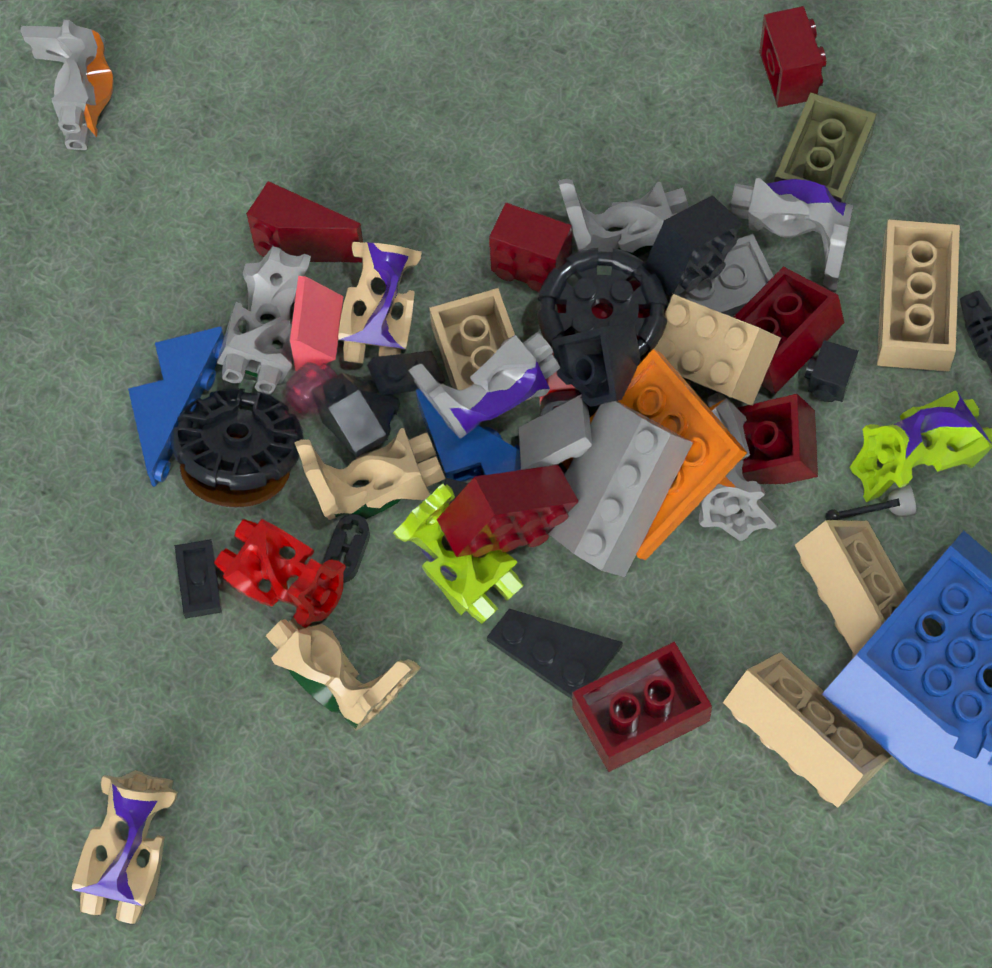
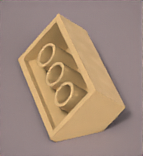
[795,520,932,658]
[723,652,893,808]

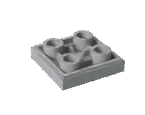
[519,394,592,470]

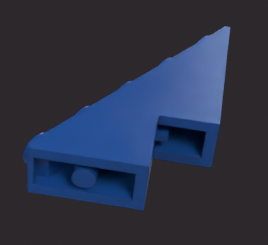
[128,326,224,487]
[416,389,521,482]

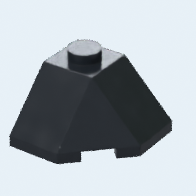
[551,324,641,406]
[311,373,400,457]

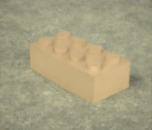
[877,220,960,371]

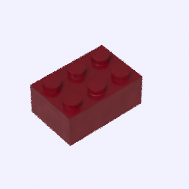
[436,465,579,557]
[572,641,712,772]

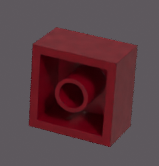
[759,6,826,108]
[489,202,572,292]

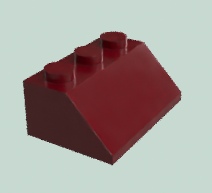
[733,266,845,394]

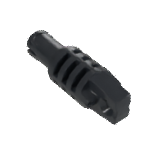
[959,290,992,373]

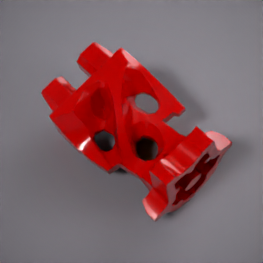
[214,519,346,628]

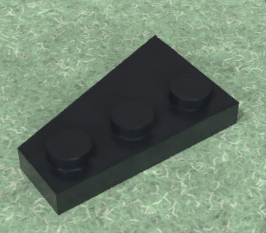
[487,609,623,699]

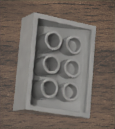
[549,401,693,577]

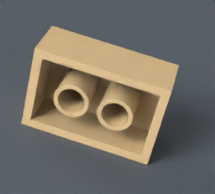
[429,288,532,401]
[648,294,781,406]

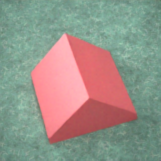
[290,276,343,372]

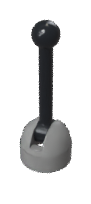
[825,485,917,520]

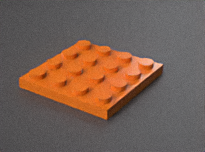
[561,349,748,560]

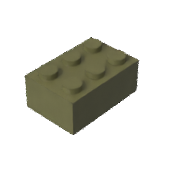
[774,92,877,203]

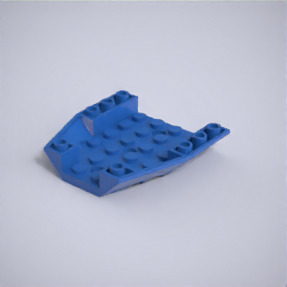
[821,530,992,807]

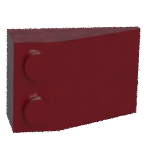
[246,181,363,263]
[737,394,818,484]

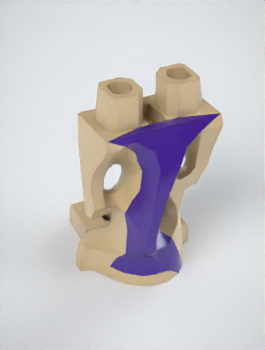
[338,242,422,364]
[72,770,178,924]

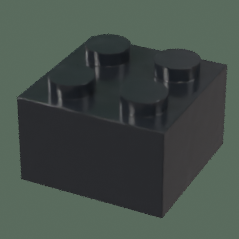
[644,195,742,298]

